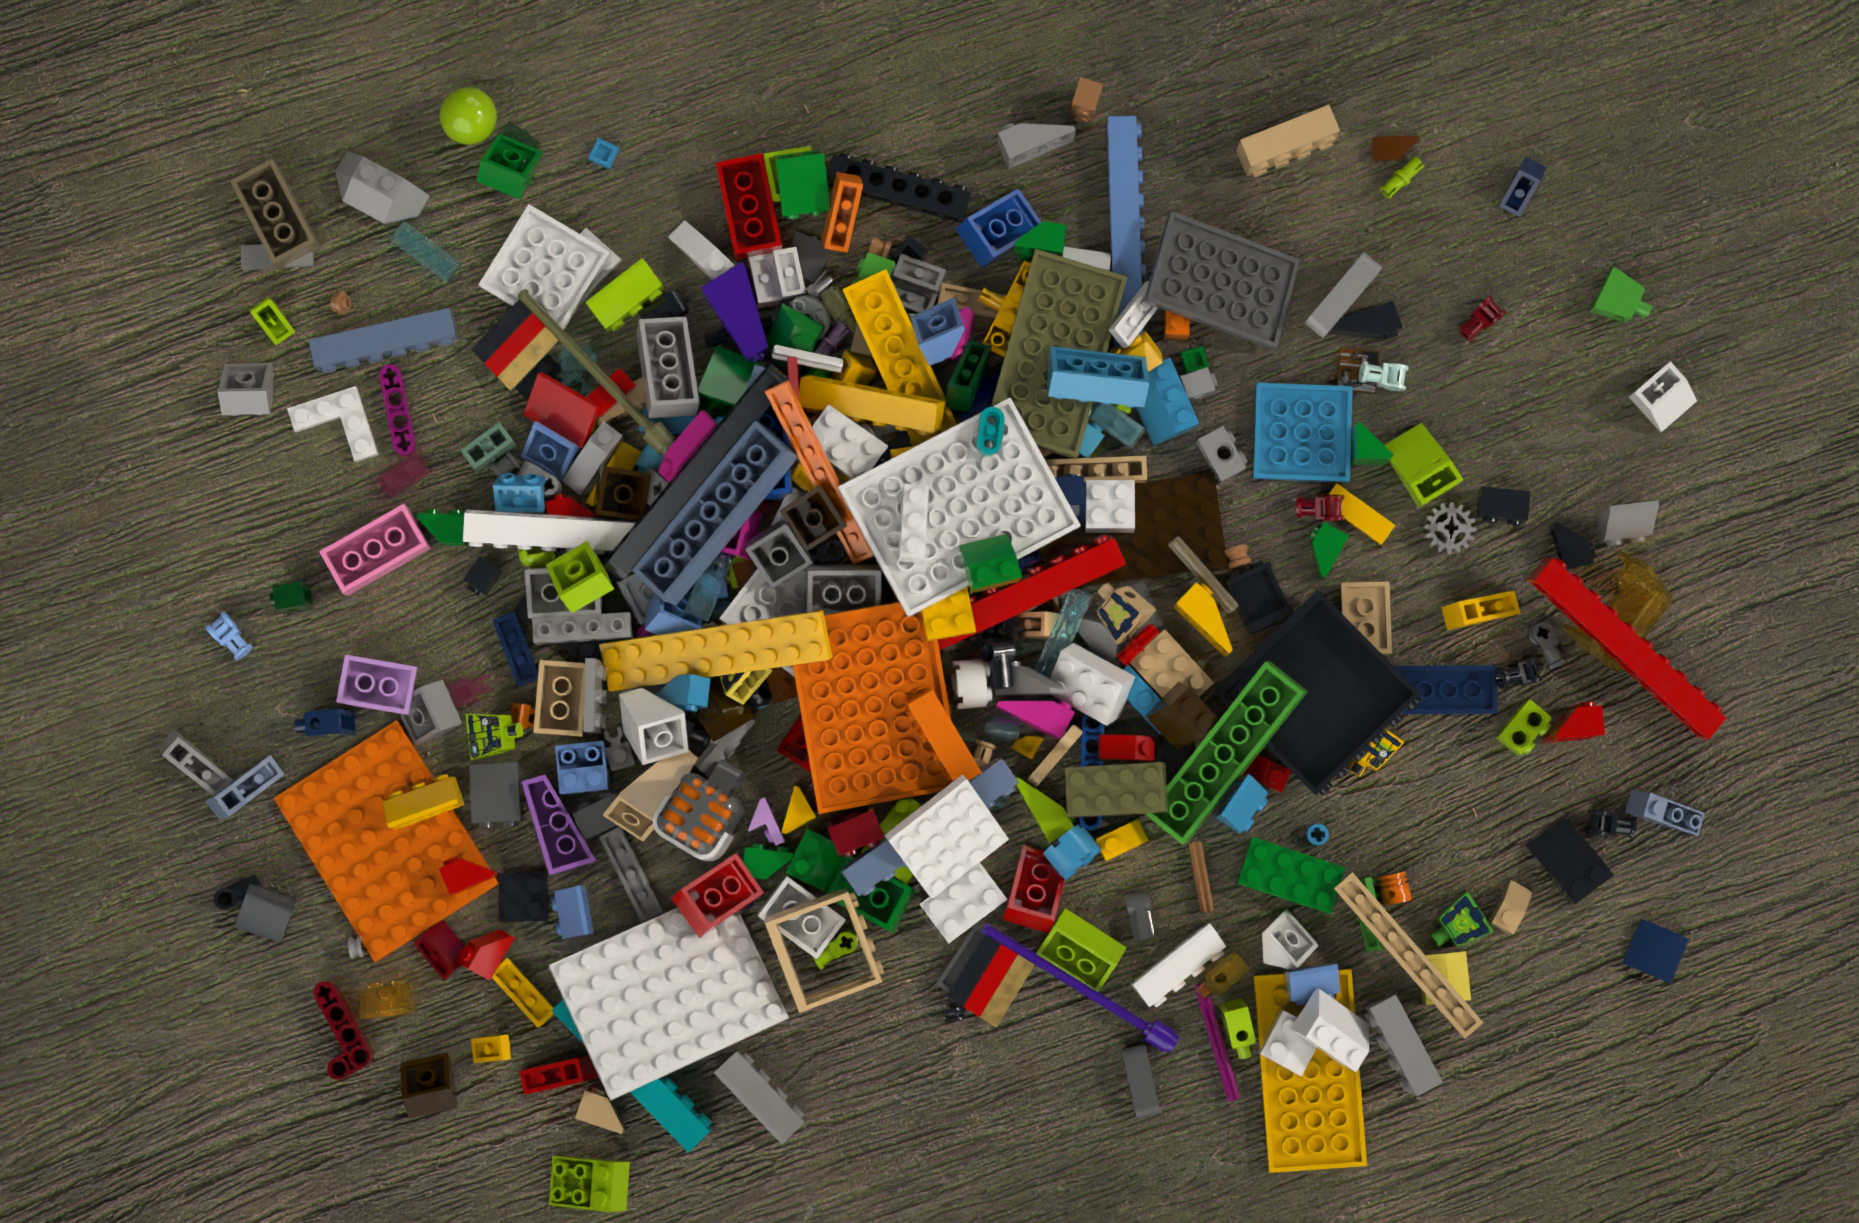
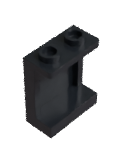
[1224,560,1294,635]

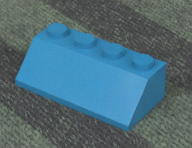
[1047,346,1150,408]

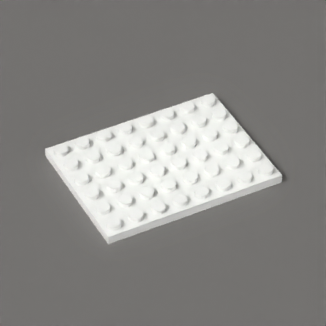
[838,398,1081,617]
[549,908,789,1101]

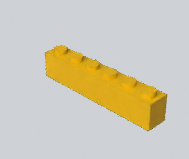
[799,375,945,435]

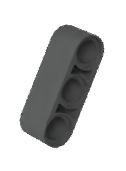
[1121,1044,1160,1119]

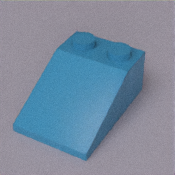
[1215,774,1268,834]

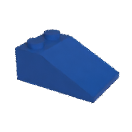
[955,188,1041,269]

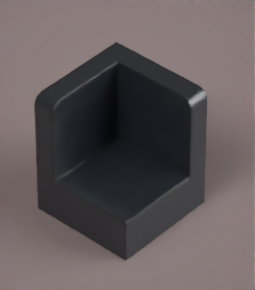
[891,235,928,265]

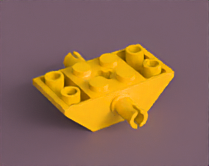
[978,261,1030,357]

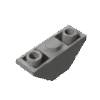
[1069,610,1127,670]

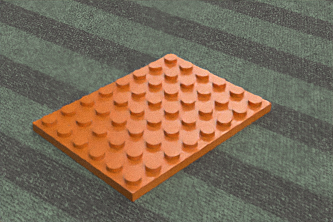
[792,601,951,814]
[273,720,499,962]

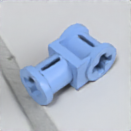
[205,611,253,661]

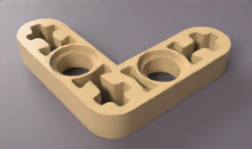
[1027,725,1083,788]

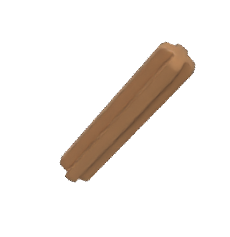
[1189,841,1214,913]

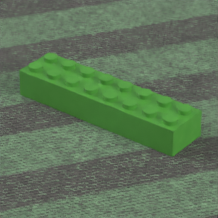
[1146,661,1308,845]

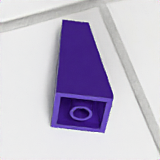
[701,262,769,364]

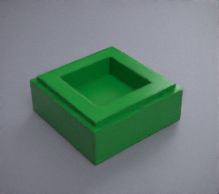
[1179,346,1210,374]

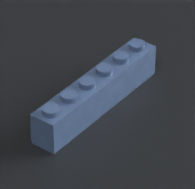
[309,308,459,373]

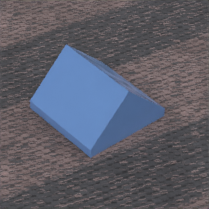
[521,421,581,481]

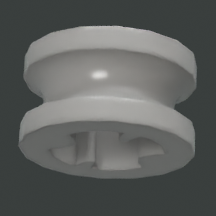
[348,936,365,959]

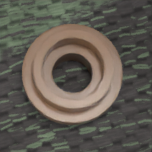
[331,291,351,315]

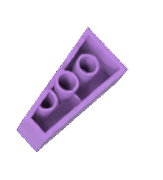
[521,775,596,876]

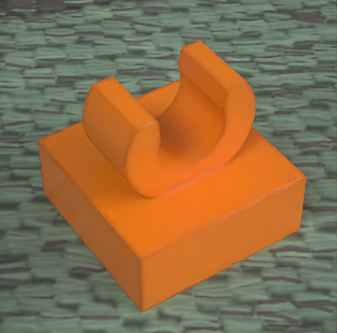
[511,703,535,729]

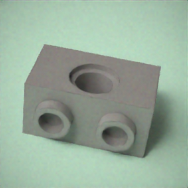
[1196,426,1247,484]

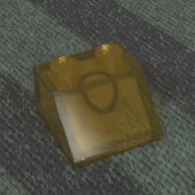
[360,979,417,1020]

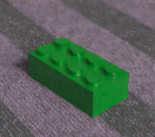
[1235,837,1345,914]

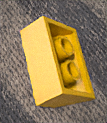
[383,774,465,830]

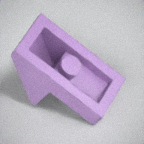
[748,797,785,846]

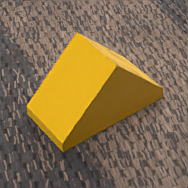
[781,786,817,835]

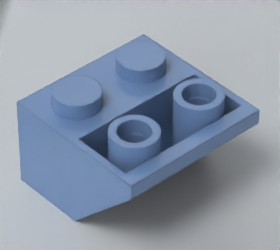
[555,741,611,795]

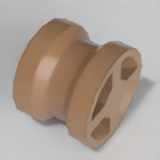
[868,236,892,259]
[1224,544,1252,569]

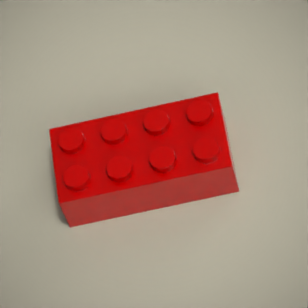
[716,153,783,261]

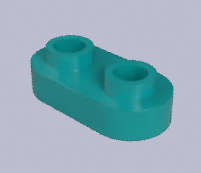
[976,407,1005,456]

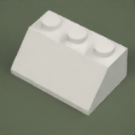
[1291,988,1369,1072]

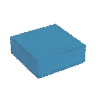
[588,138,620,170]

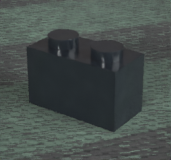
[1476,486,1531,526]

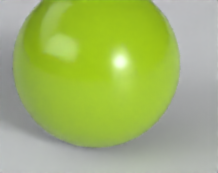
[439,87,497,145]

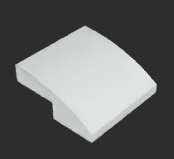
[748,247,806,305]

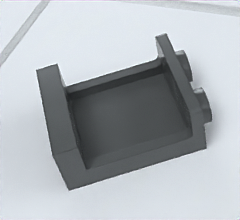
[469,762,523,828]

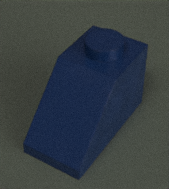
[1499,156,1546,217]

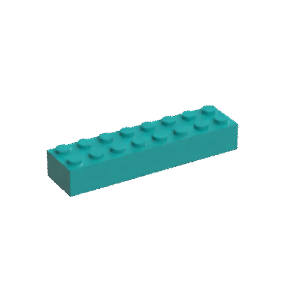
[551,999,713,1153]

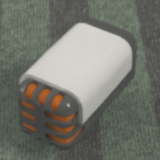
[653,759,745,861]

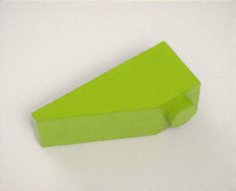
[1016,777,1076,843]

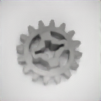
[1423,502,1477,555]

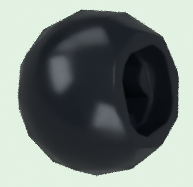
[746,680,773,708]

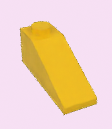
[1441,590,1521,631]

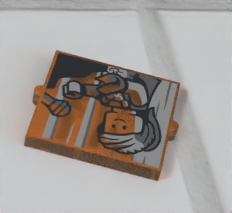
[1336,348,1380,394]

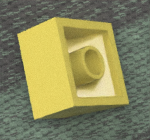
[1420,951,1471,1005]

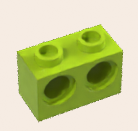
[1495,699,1552,756]

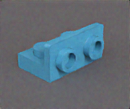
[493,473,546,513]

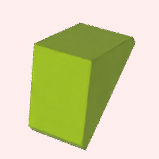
[249,297,295,345]

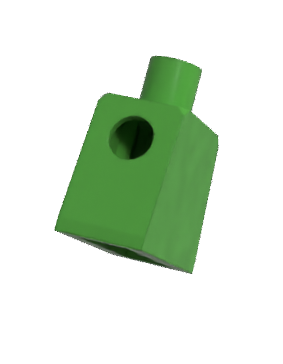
[1590,267,1653,322]

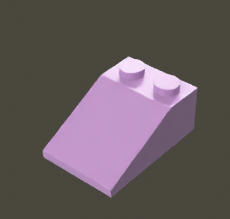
[336,655,418,715]

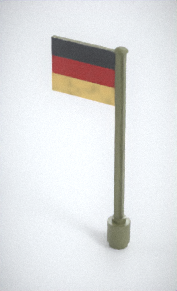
[471,289,676,456]

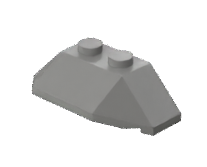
[335,151,430,224]

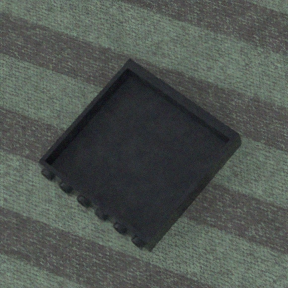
[1213,589,1421,796]

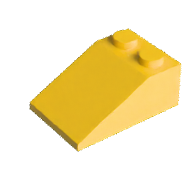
[1173,582,1233,657]

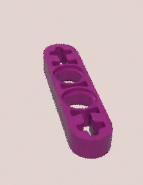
[379,364,416,457]

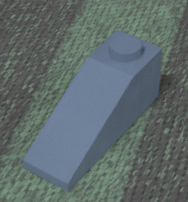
[206,755,285,820]

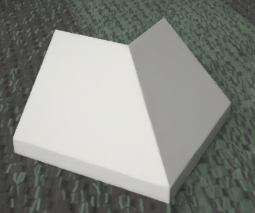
[1262,909,1319,970]

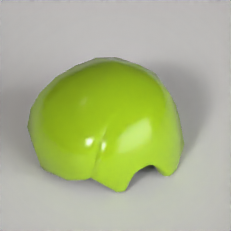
[518,546,555,568]

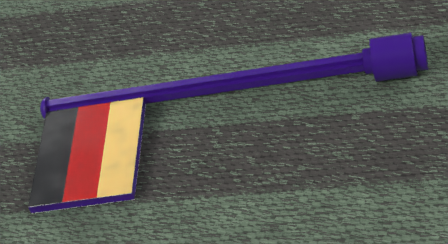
[947,923,1180,1053]

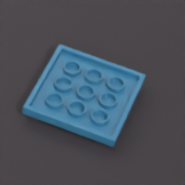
[1253,383,1353,483]

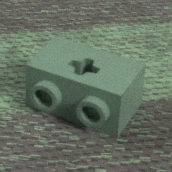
[460,422,517,473]

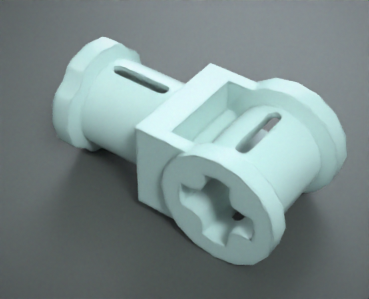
[1359,361,1409,391]

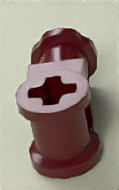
[1457,295,1507,343]
[1296,494,1345,521]

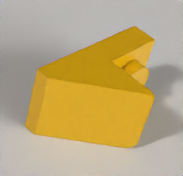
[471,1034,511,1063]

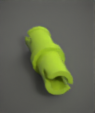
[1379,156,1424,199]

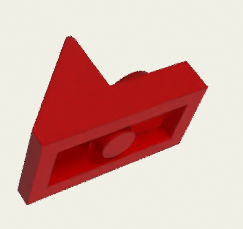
[1242,755,1291,793]

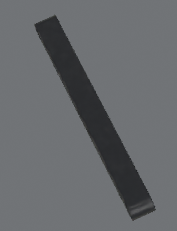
[602,364,790,581]

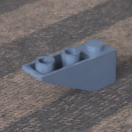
[1625,790,1705,836]

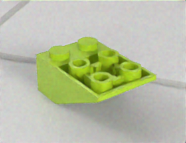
[1384,423,1463,508]
[549,1156,630,1212]

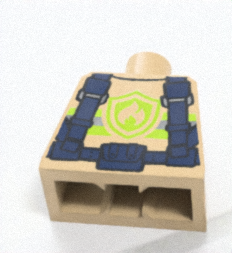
[1098,583,1156,644]

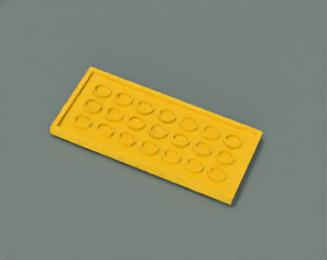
[1253,969,1367,1173]

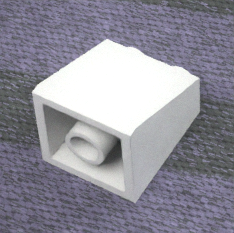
[619,688,689,765]

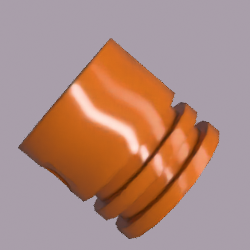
[1377,871,1412,906]

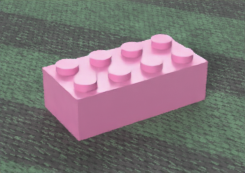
[319,504,432,596]

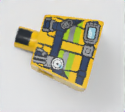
[1349,729,1404,777]

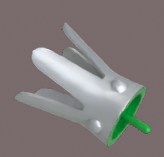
[805,270,839,301]

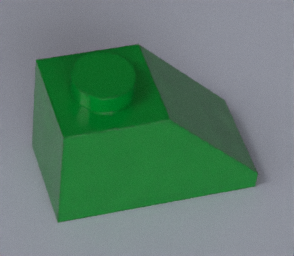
[1309,522,1349,580]

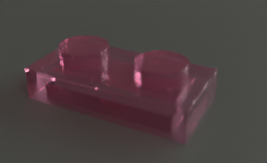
[377,452,431,499]

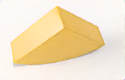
[1011,736,1043,760]

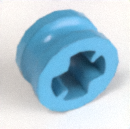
[1306,824,1329,846]

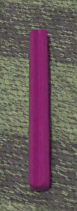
[1195,982,1240,1101]

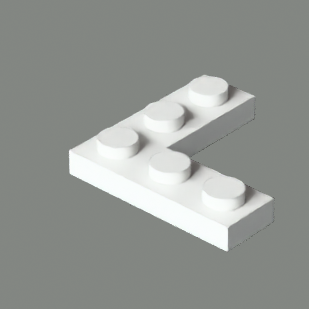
[287,386,379,462]

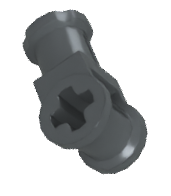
[1527,622,1568,670]

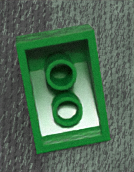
[786,829,859,893]
[826,856,916,933]

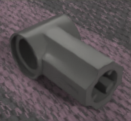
[1124,890,1155,941]

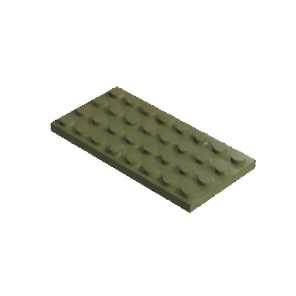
[991,249,1127,459]

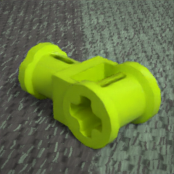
[812,930,858,970]

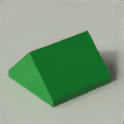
[1350,421,1394,465]

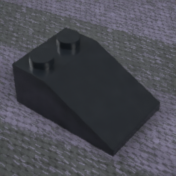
[1526,817,1614,905]

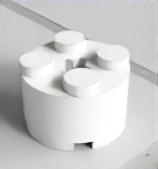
[951,659,992,709]

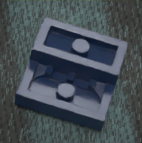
[1623,919,1689,984]

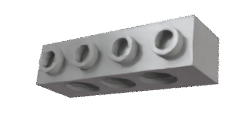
[532,612,633,645]

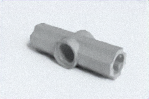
[694,719,756,777]

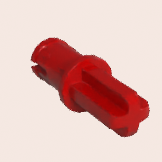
[1116,623,1159,666]

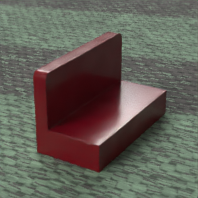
[413,920,465,981]

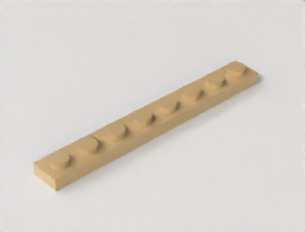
[1333,872,1484,1039]

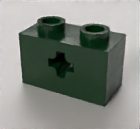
[270,581,314,614]

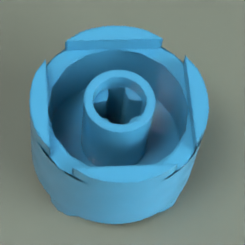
[1043,824,1101,880]

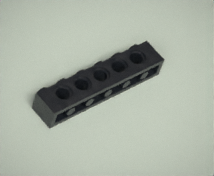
[827,153,971,223]

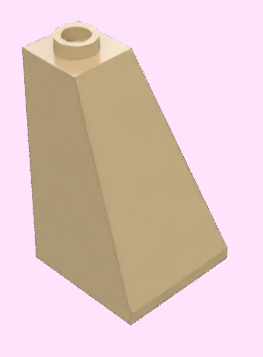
[603,750,698,841]

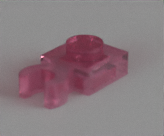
[448,675,494,708]

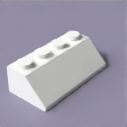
[1130,923,1226,1007]

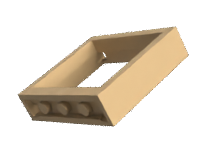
[765,887,884,1013]

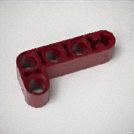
[313,981,374,1080]

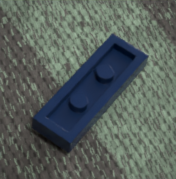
[492,611,539,688]

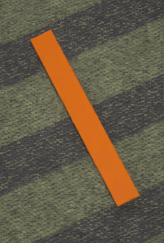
[765,380,874,565]

